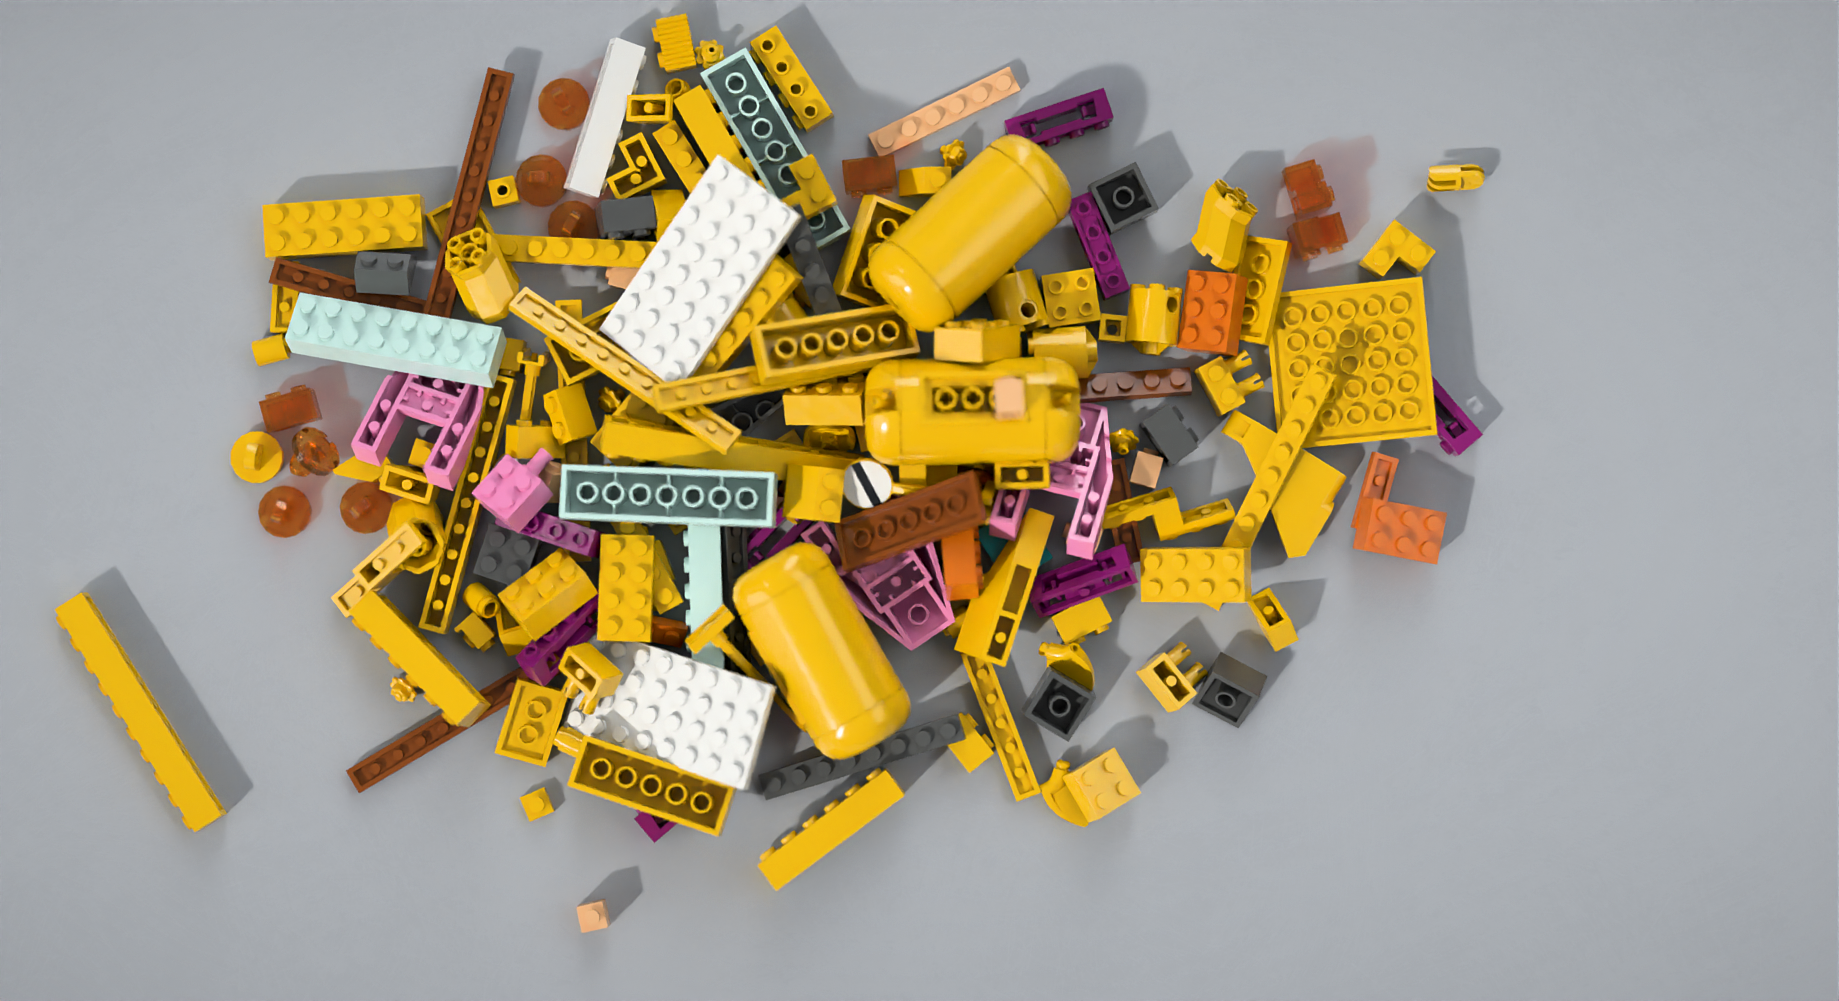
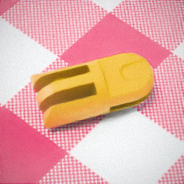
[1427,164,1485,192]

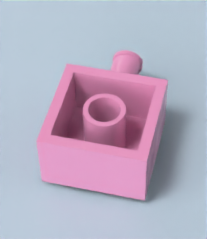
[472,448,554,534]

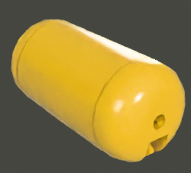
[868,134,1072,333]
[865,357,1081,466]
[733,542,911,760]

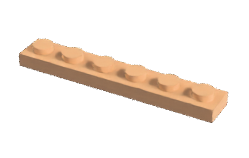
[868,67,1020,159]

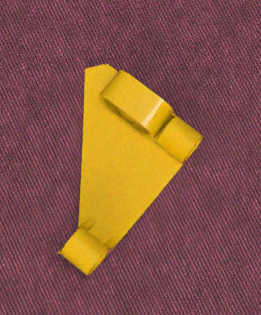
[1221,410,1347,558]

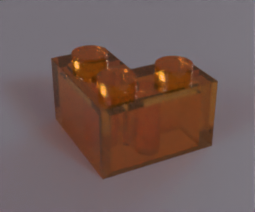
[1281,159,1335,221]
[1286,212,1348,262]

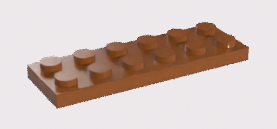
[834,470,987,573]

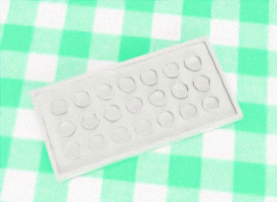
[599,155,802,382]
[563,632,776,790]

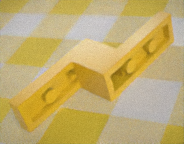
[1102,486,1236,541]
[331,521,427,618]

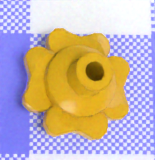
[694,39,725,69]
[940,139,967,170]
[598,386,625,414]
[1109,428,1139,455]
[390,677,417,702]

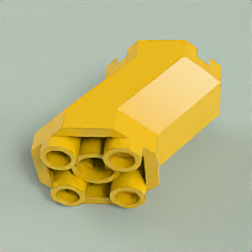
[1191,178,1258,273]
[445,227,519,325]
[386,497,447,574]

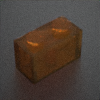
[842,154,898,198]
[259,385,322,433]

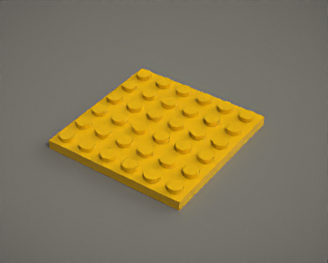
[1269,277,1438,448]

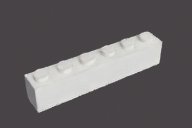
[564,37,647,198]

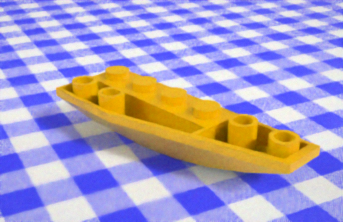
[954,508,1055,667]

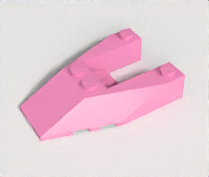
[351,371,484,491]
[989,403,1113,560]
[801,494,955,651]

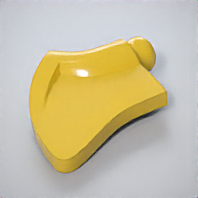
[1038,642,1095,690]
[1039,759,1089,827]

